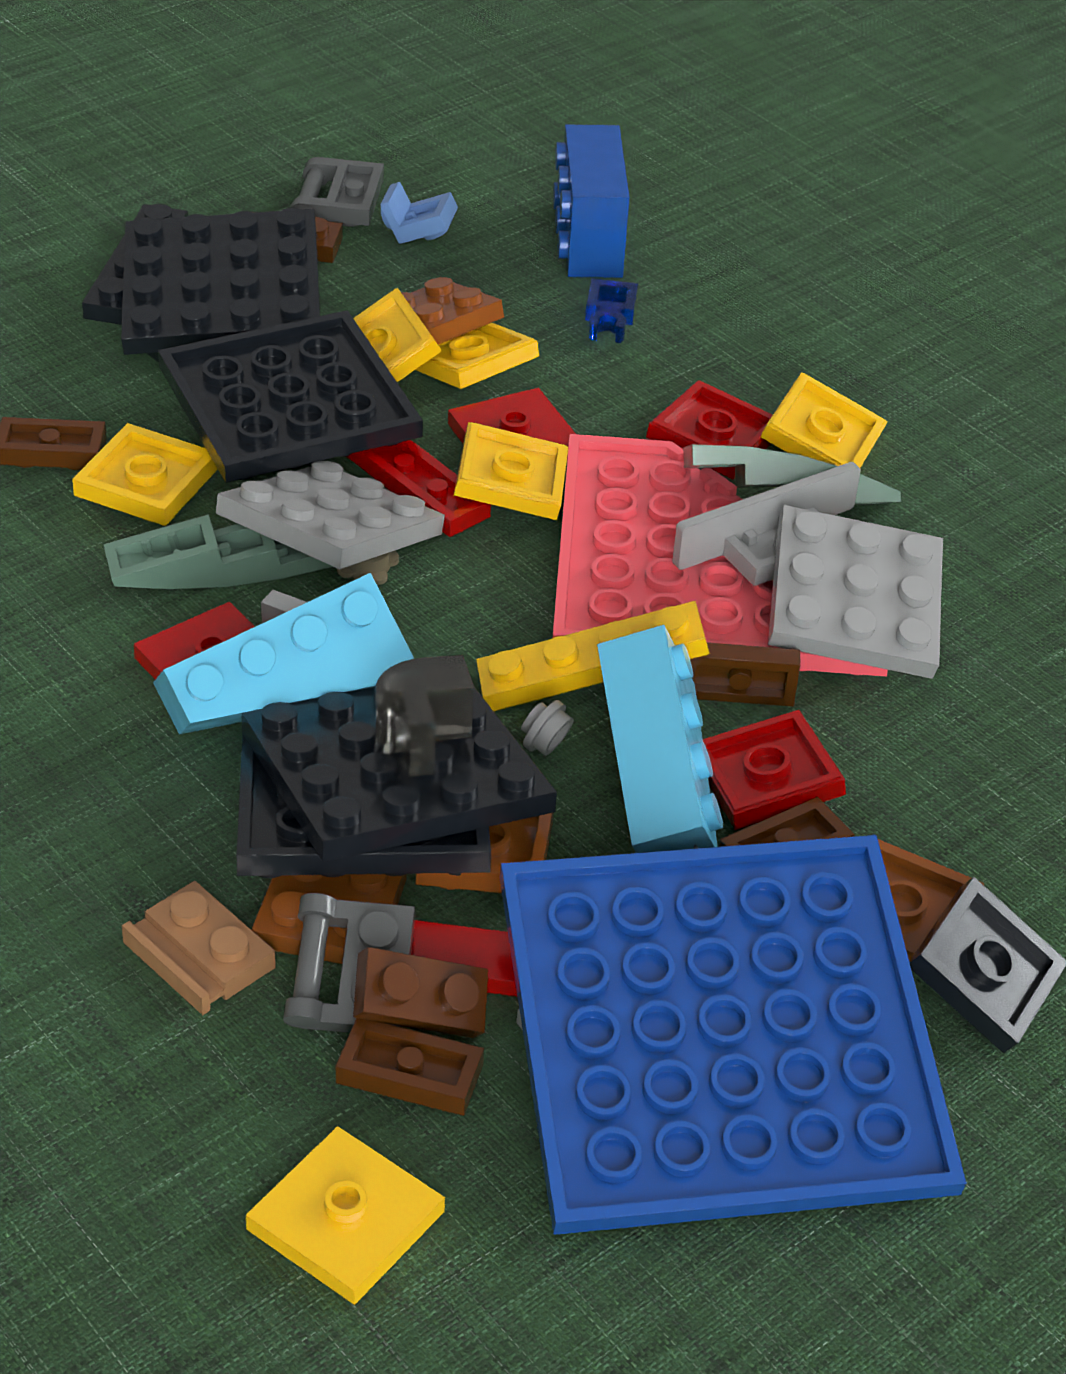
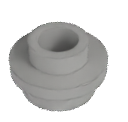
[521,700,574,756]

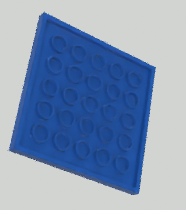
[500,835,966,1235]

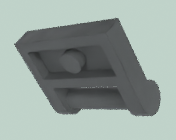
[290,157,384,227]
[283,893,416,1033]

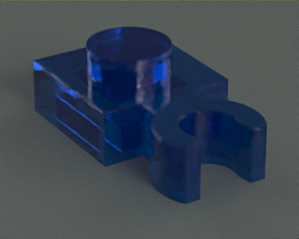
[585,278,638,343]

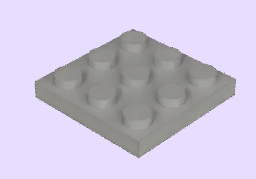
[216,461,445,569]
[768,505,943,679]

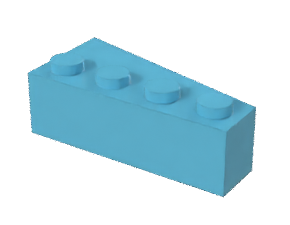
[153,573,423,735]
[597,625,723,853]

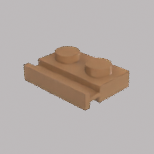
[122,881,276,1015]

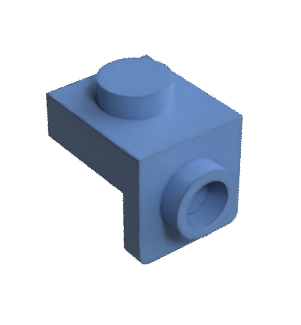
[381,182,458,244]

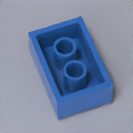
[553,124,630,278]

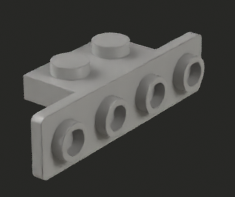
[672,462,861,586]

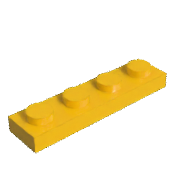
[476,601,710,711]

